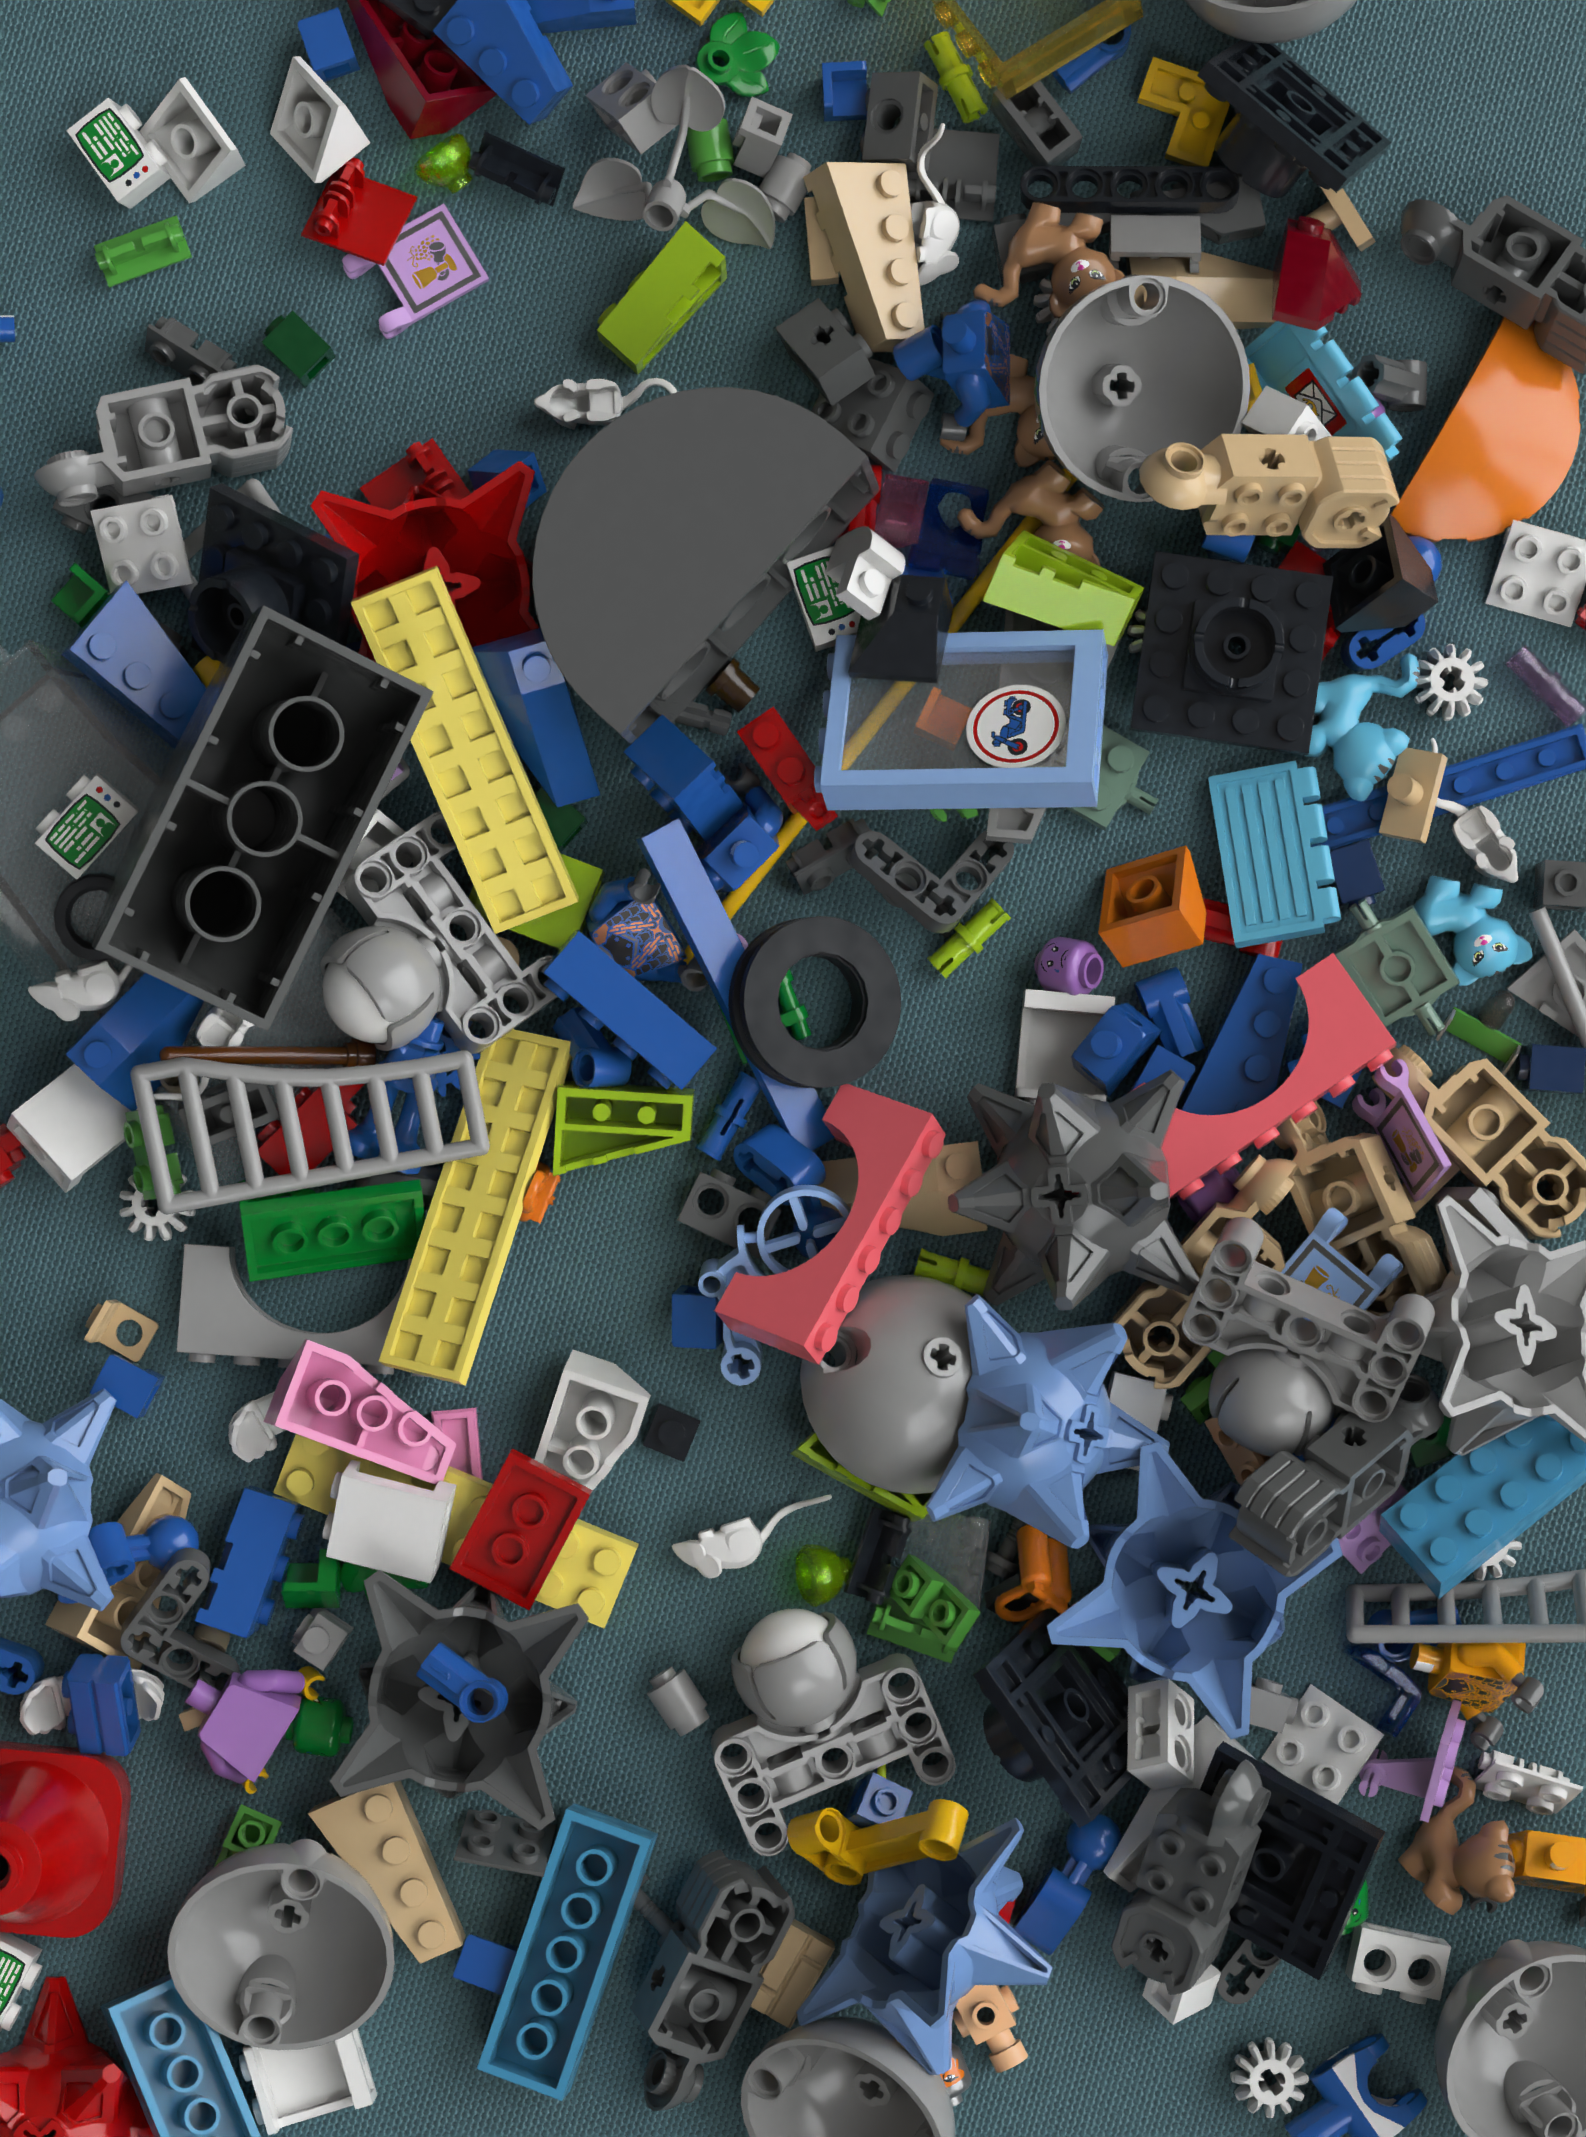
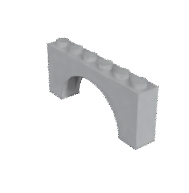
[177,1244,428,1377]

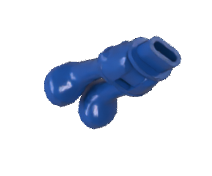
[348,1017,445,1174]

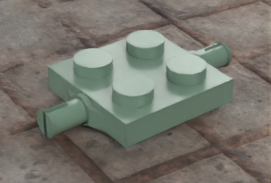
[1064,725,1159,831]
[1335,898,1460,1036]

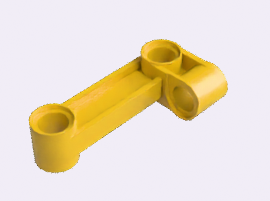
[787,1799,969,1886]

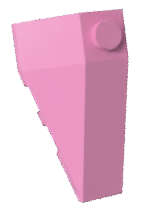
[264,1339,457,1485]

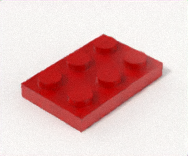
[449,1448,592,1611]

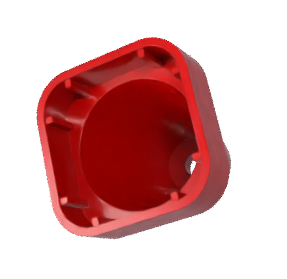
[0,1741,131,1938]

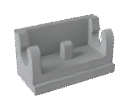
[1109,215,1201,273]

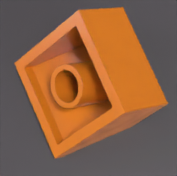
[1098,845,1206,968]

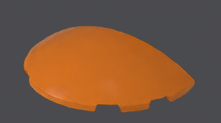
[1390,316,1581,542]

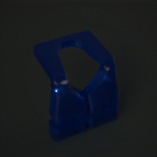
[907,478,989,581]
[1342,1643,1422,1737]

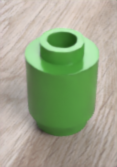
[686,118,735,182]

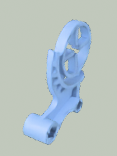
[698,1185,851,1386]

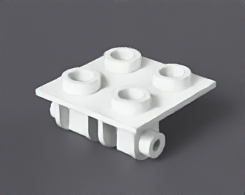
[90,494,193,594]
[1485,519,1586,627]
[1261,1684,1384,1805]
[1474,1750,1583,1815]

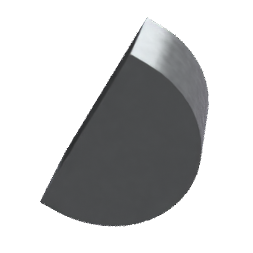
[533,387,880,744]
[92,605,433,1031]

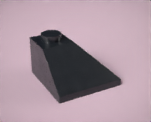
[1323,514,1438,632]
[848,575,953,683]

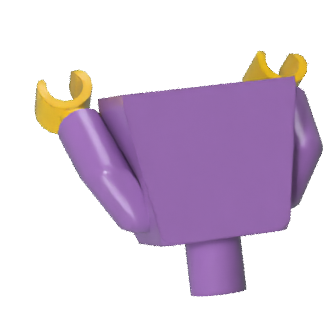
[185,1666,325,1794]

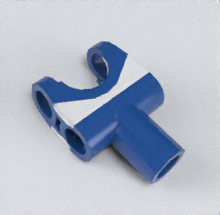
[1284,2033,1427,2137]

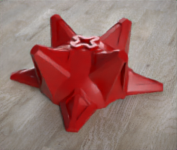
[310,461,539,662]
[0,1976,154,2137]

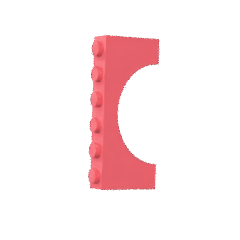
[1129,953,1396,1201]
[714,1084,946,1365]

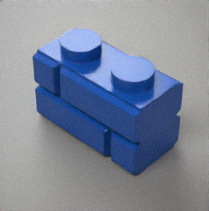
[62,1653,141,1756]

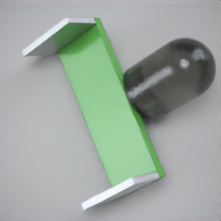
[1436,990,1522,1076]

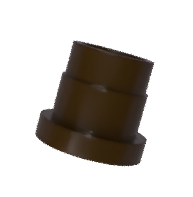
[705,657,760,713]

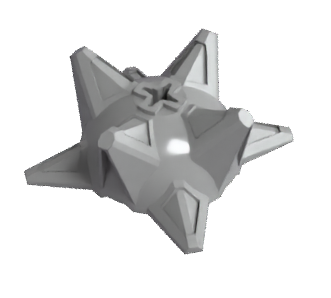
[1379,1195,1586,1456]

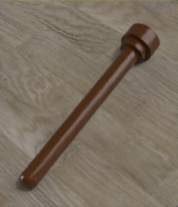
[159,1038,376,1067]

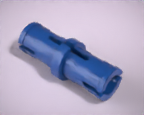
[695,1071,761,1162]

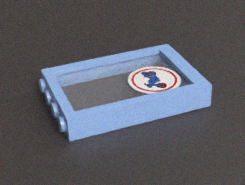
[814,629,1108,810]

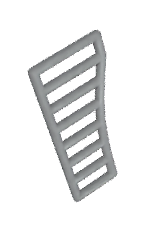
[130,1050,490,1215]
[1345,1569,1586,1643]

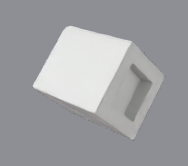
[1142,1964,1221,2025]

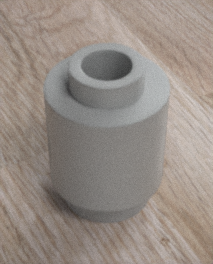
[758,152,812,223]
[647,1666,710,1737]

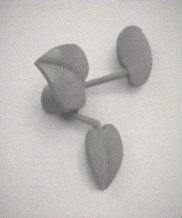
[573,65,775,249]

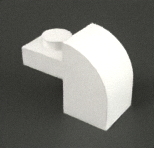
[825,526,905,621]

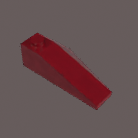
[347,0,497,139]
[1272,216,1362,331]

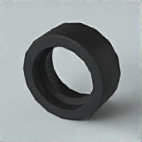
[54,873,115,961]

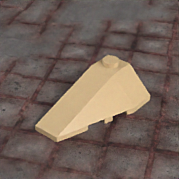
[1126,252,1276,329]
[819,1141,987,1236]
[45,1473,191,1669]

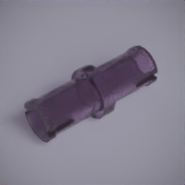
[1505,645,1586,728]

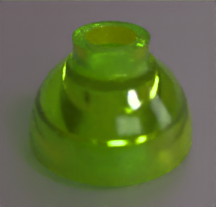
[414,133,473,194]
[795,1544,852,1607]

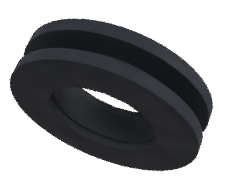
[728,916,901,1088]

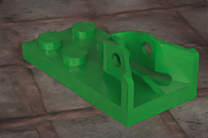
[238,1179,425,1282]

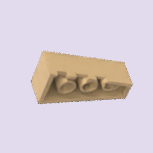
[803,162,925,352]
[308,1780,466,1964]

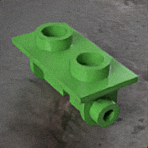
[94,215,192,288]
[123,1105,184,1200]
[866,1596,959,1663]

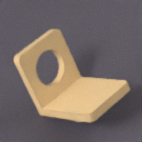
[84,1299,159,1362]

